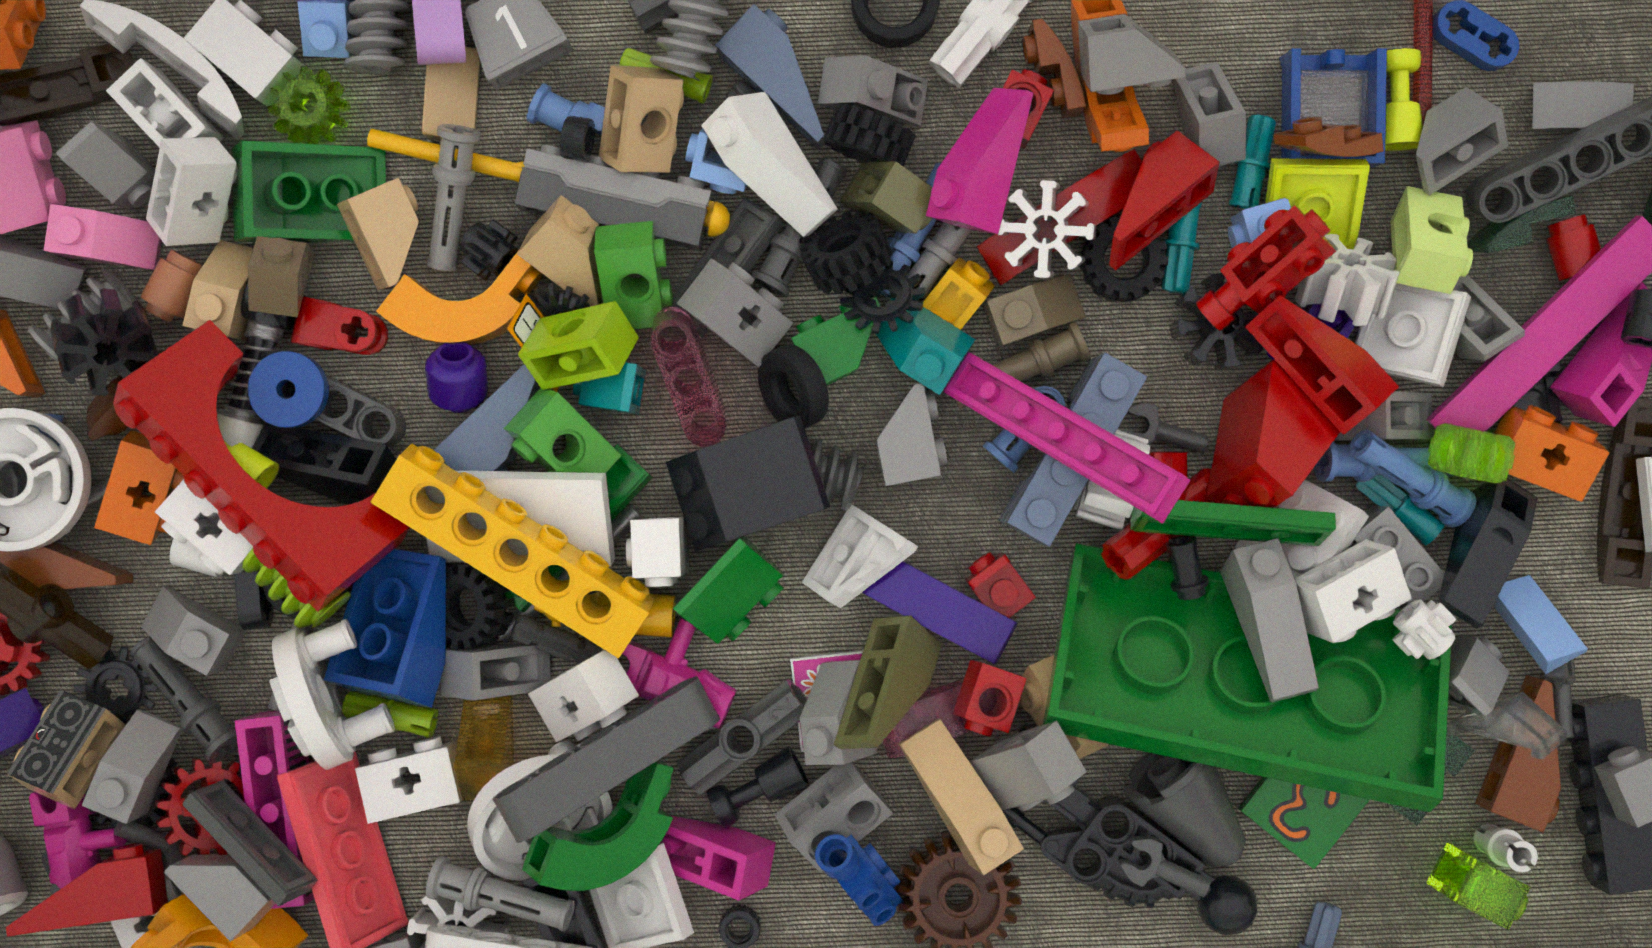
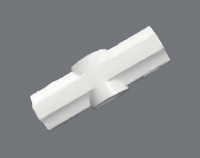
[929,0,1032,88]

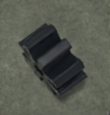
[1170,273,1264,370]
[50,288,158,396]

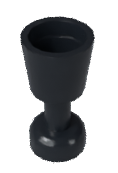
[707,746,810,828]

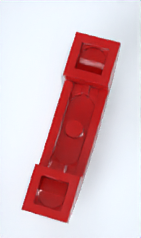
[976,149,1142,286]

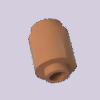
[140,249,203,322]

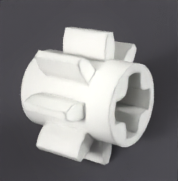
[1392,599,1456,660]

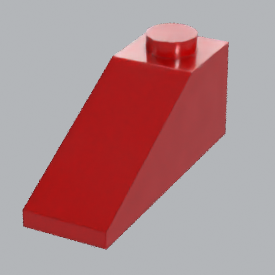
[1109,130,1220,270]
[1245,295,1399,435]
[6,843,168,937]

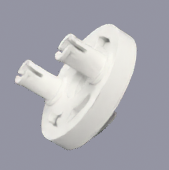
[0,408,91,552]
[270,619,395,770]
[467,741,613,881]

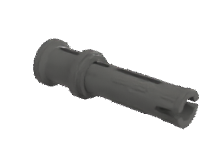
[751,158,847,298]
[130,637,238,764]

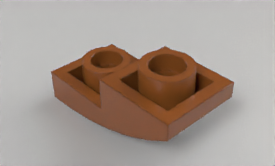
[1022,18,1086,119]
[1273,117,1384,157]

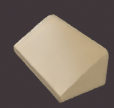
[422,47,481,141]

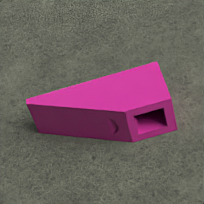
[1550,282,1652,427]

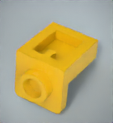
[923,257,995,330]

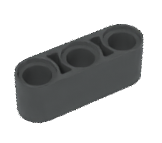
[282,374,407,447]

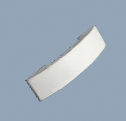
[80,0,244,140]

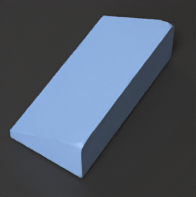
[1493,575,1588,674]

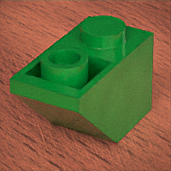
[791,297,880,386]

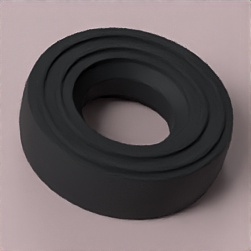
[758,345,829,429]

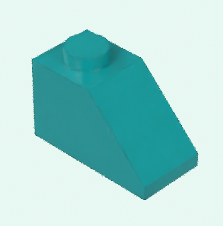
[876,297,976,395]
[573,362,647,415]

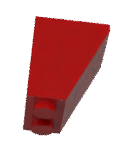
[1206,359,1340,508]

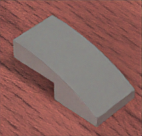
[1532,81,1634,133]

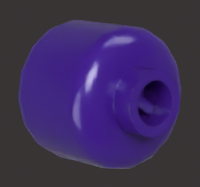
[425,342,488,413]

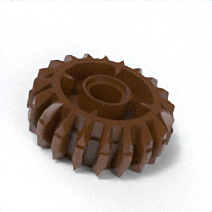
[895,830,1022,948]

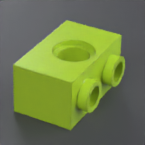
[518,301,639,390]

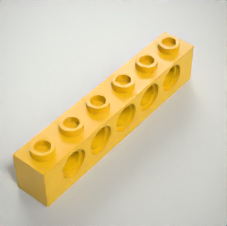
[371,444,655,658]

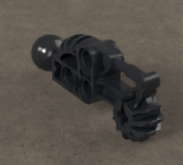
[1003,726,1258,935]

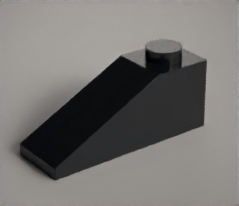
[252,422,397,505]

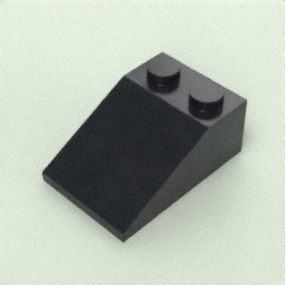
[666,415,830,552]

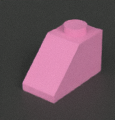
[43,204,162,270]

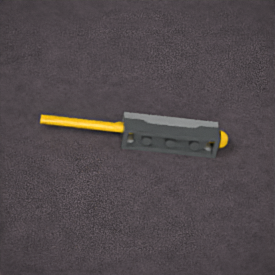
[367,129,730,252]

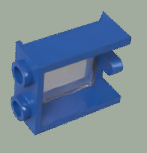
[1279,48,1387,168]

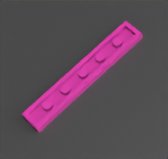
[1425,215,1652,454]
[943,352,1190,524]

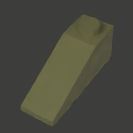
[834,615,942,749]

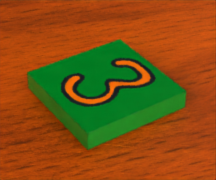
[1238,777,1369,869]

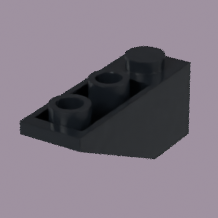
[1438,473,1538,629]

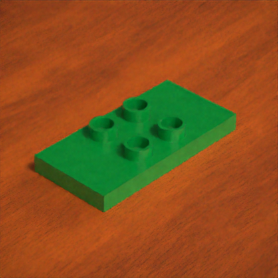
[1043,543,1452,812]

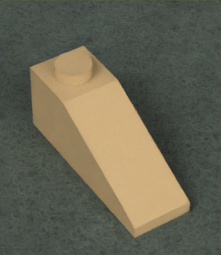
[898,718,1024,875]

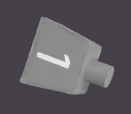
[465,0,574,91]

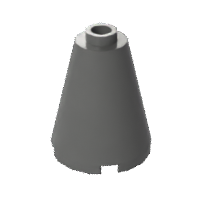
[1124,753,1246,867]

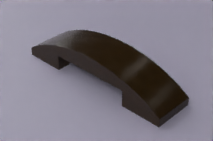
[0,43,134,126]
[1597,398,1652,589]

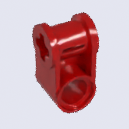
[291,297,388,355]

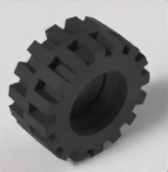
[1080,216,1168,302]

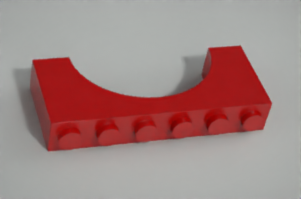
[113,320,410,612]

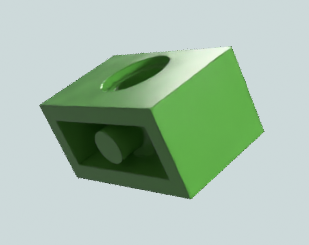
[594,221,673,329]
[503,388,621,473]

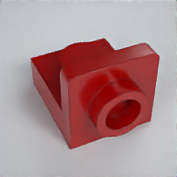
[965,551,1036,618]

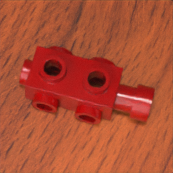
[1196,205,1336,331]

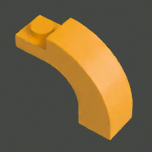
[376,250,543,345]
[131,894,309,948]

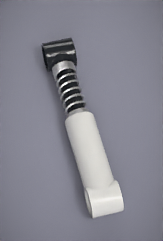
[170,283,305,578]

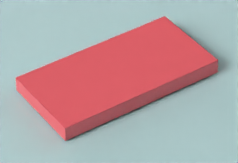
[277,751,409,948]

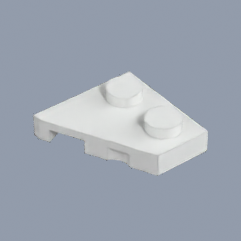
[801,505,918,608]

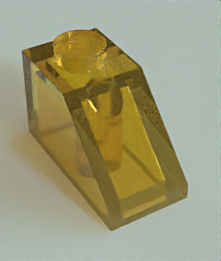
[454,695,514,801]

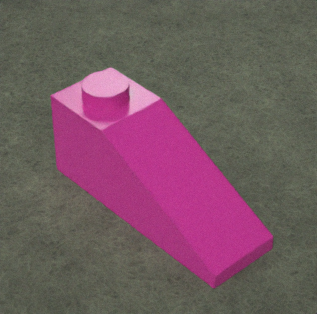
[926,88,1034,234]
[660,815,776,901]

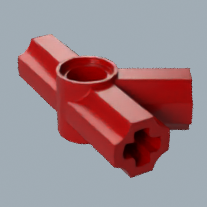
[1100,452,1213,580]

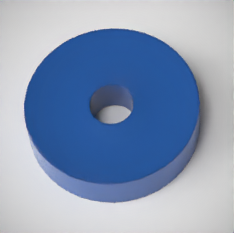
[248,351,329,428]

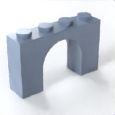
[998,352,1147,547]

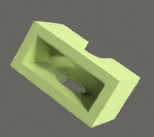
[1390,186,1473,294]

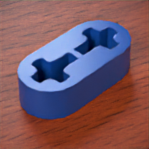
[1431,0,1519,71]

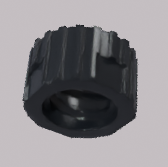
[560,116,595,162]
[719,905,761,948]

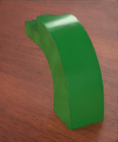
[522,759,674,891]

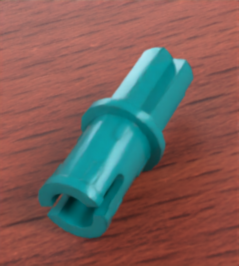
[1228,115,1276,209]
[1161,202,1202,294]
[1355,475,1445,546]

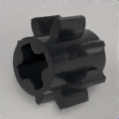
[460,219,518,281]

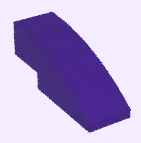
[862,561,1018,664]

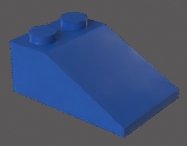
[324,549,446,708]

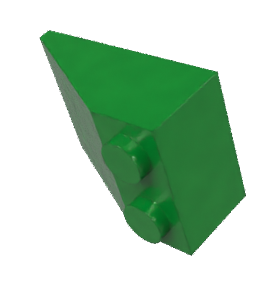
[232,141,386,243]

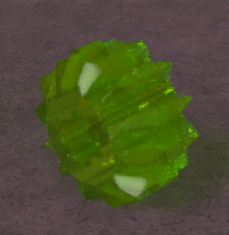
[267,66,351,144]
[1428,423,1515,483]

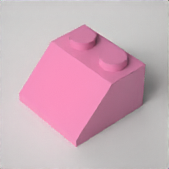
[0,120,66,234]

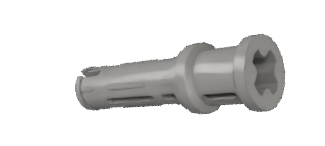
[427,124,481,271]
[426,856,575,931]

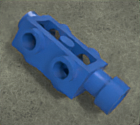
[815,834,904,926]

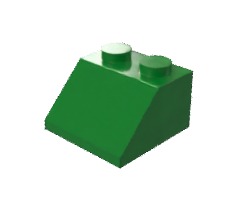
[673,536,784,644]

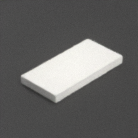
[426,471,615,566]

